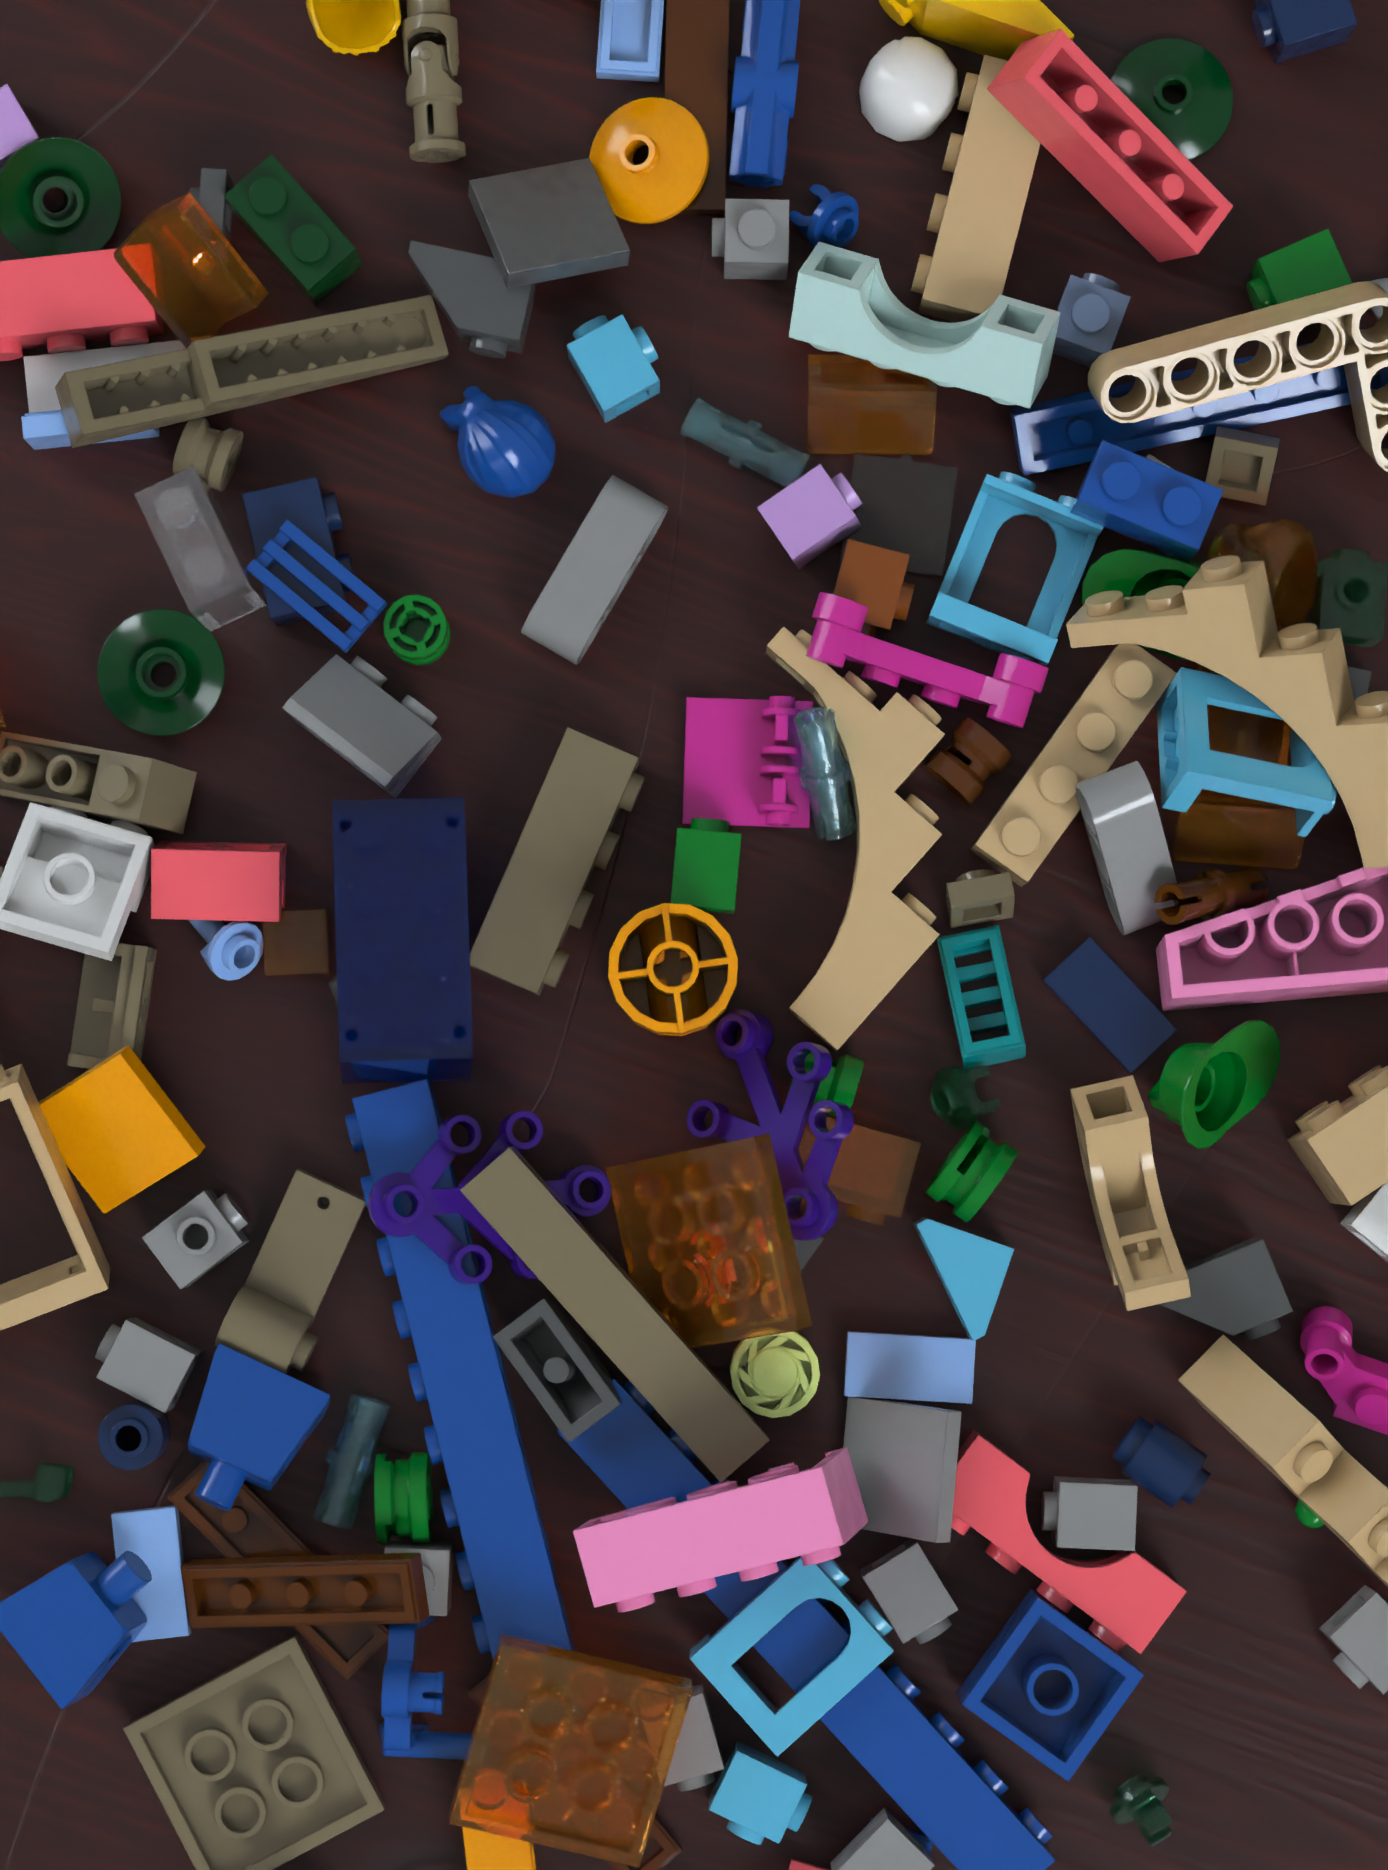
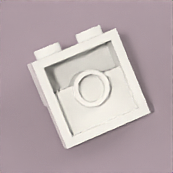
[0,802,154,961]

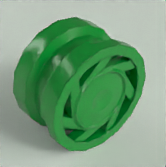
[924,1121,1019,1223]
[374,1452,433,1544]

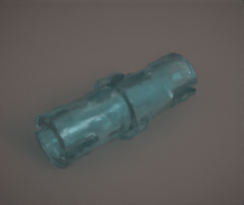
[680,397,811,487]
[794,707,856,840]
[313,1393,391,1529]

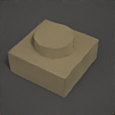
[1205,426,1280,506]
[946,869,1015,929]

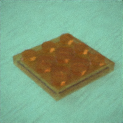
[606,1133,813,1348]
[449,1634,693,1867]

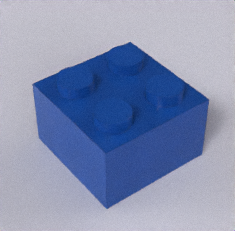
[956,1588,1144,1782]

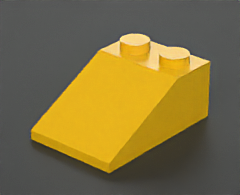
[878,0,1074,60]

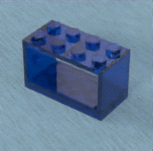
[332,797,473,1084]

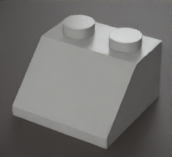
[282,654,442,798]

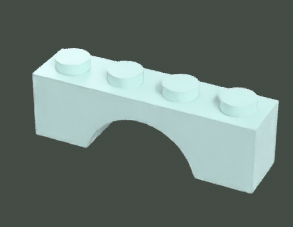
[789,242,1061,409]

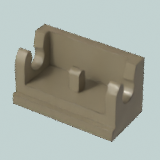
[67,943,157,1069]

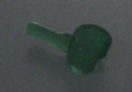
[0,1462,74,1502]

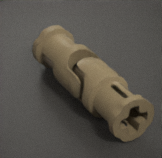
[401,0,466,163]

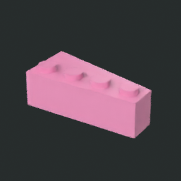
[1156,867,1388,1011]
[573,1447,868,1613]

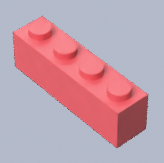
[987,29,1233,262]
[0,245,164,361]

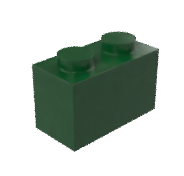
[224,154,363,307]

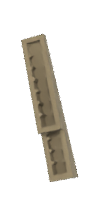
[55,295,449,448]
[460,1146,770,1482]

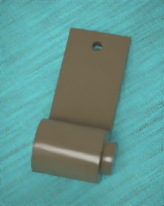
[214,1168,366,1375]

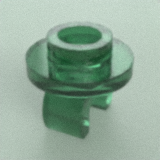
[930,1066,1000,1130]
[1110,1774,1173,1847]

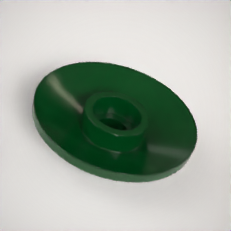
[1111,38,1233,161]
[0,137,121,258]
[97,609,225,736]

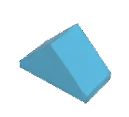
[913,1217,1014,1341]

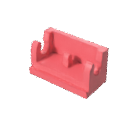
[151,841,287,922]

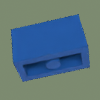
[1070,440,1223,561]

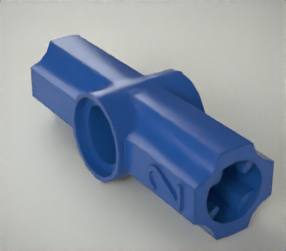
[729,0,801,188]

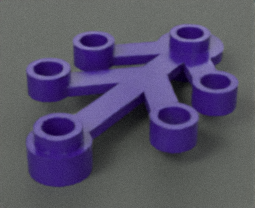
[687,1009,854,1241]
[368,1111,611,1285]

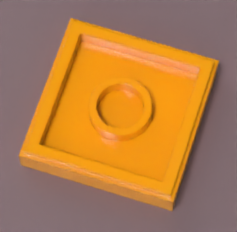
[39,1045,206,1214]

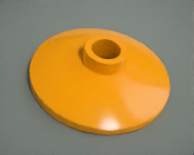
[589,97,710,224]

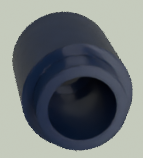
[98,1400,171,1470]
[1111,1416,1211,1508]

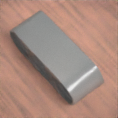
[521,475,669,665]
[1075,761,1177,935]

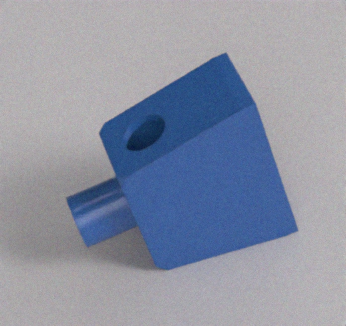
[188,1343,330,1512]
[0,1551,152,1709]

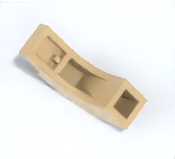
[1070,1075,1191,1311]

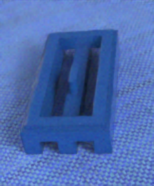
[246,519,388,653]

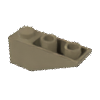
[0,731,197,834]

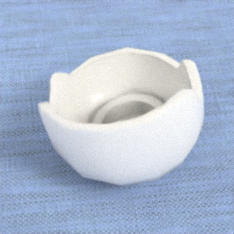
[859,36,958,142]

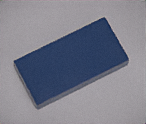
[1042,937,1177,1074]

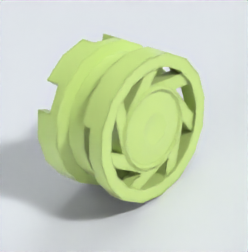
[730,1325,820,1418]

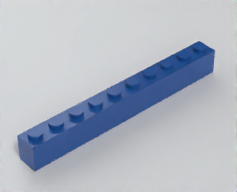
[345,1079,589,1732]
[557,1375,1055,1870]

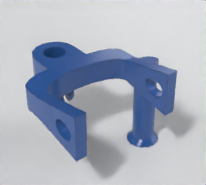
[378,1615,492,1767]

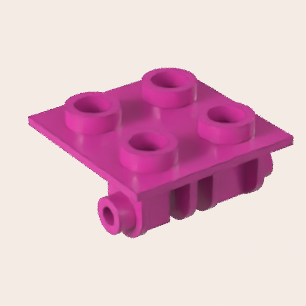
[682,696,813,828]

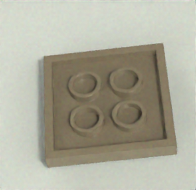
[123,1634,387,1870]

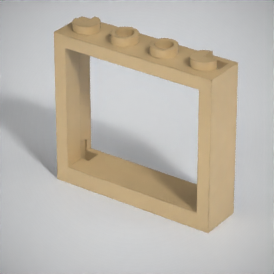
[0,1064,111,1331]

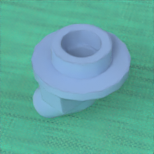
[188,920,264,981]

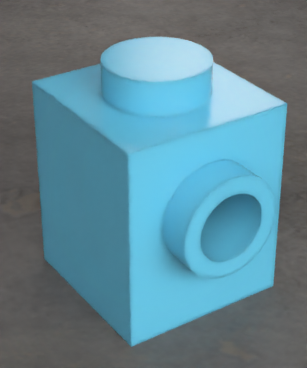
[567,314,660,423]
[708,1740,812,1845]

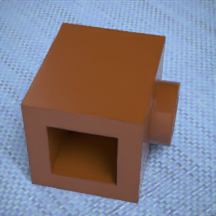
[833,539,915,638]

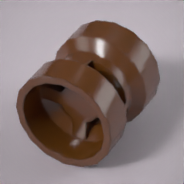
[924,717,1013,807]

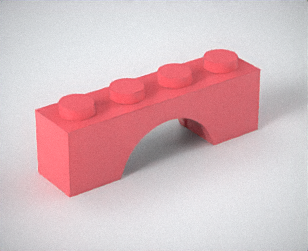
[952,1430,1187,1654]

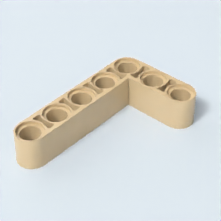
[1088,281,1388,472]

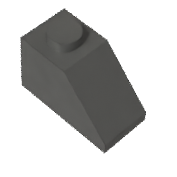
[408,240,537,359]
[1159,1237,1293,1341]
[493,1297,622,1443]

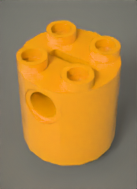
[608,903,738,1036]

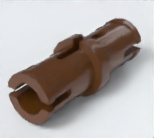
[1154,866,1270,925]

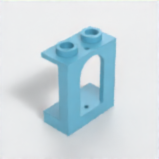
[926,471,1104,667]
[1156,667,1337,837]
[690,1556,894,1757]

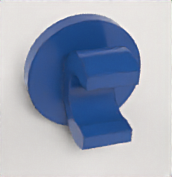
[789,184,859,249]

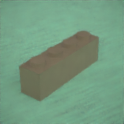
[466,727,645,996]

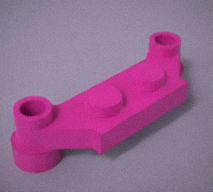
[806,592,1049,728]
[1300,1306,1388,1435]

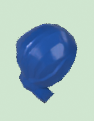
[439,386,556,498]

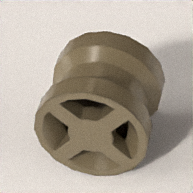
[172,417,243,492]

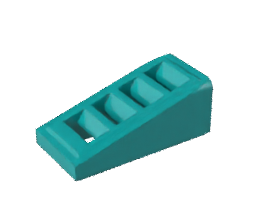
[937,925,1026,1069]

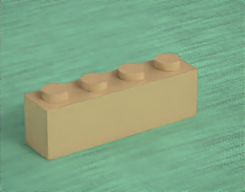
[911,55,1041,322]
[970,643,1177,887]

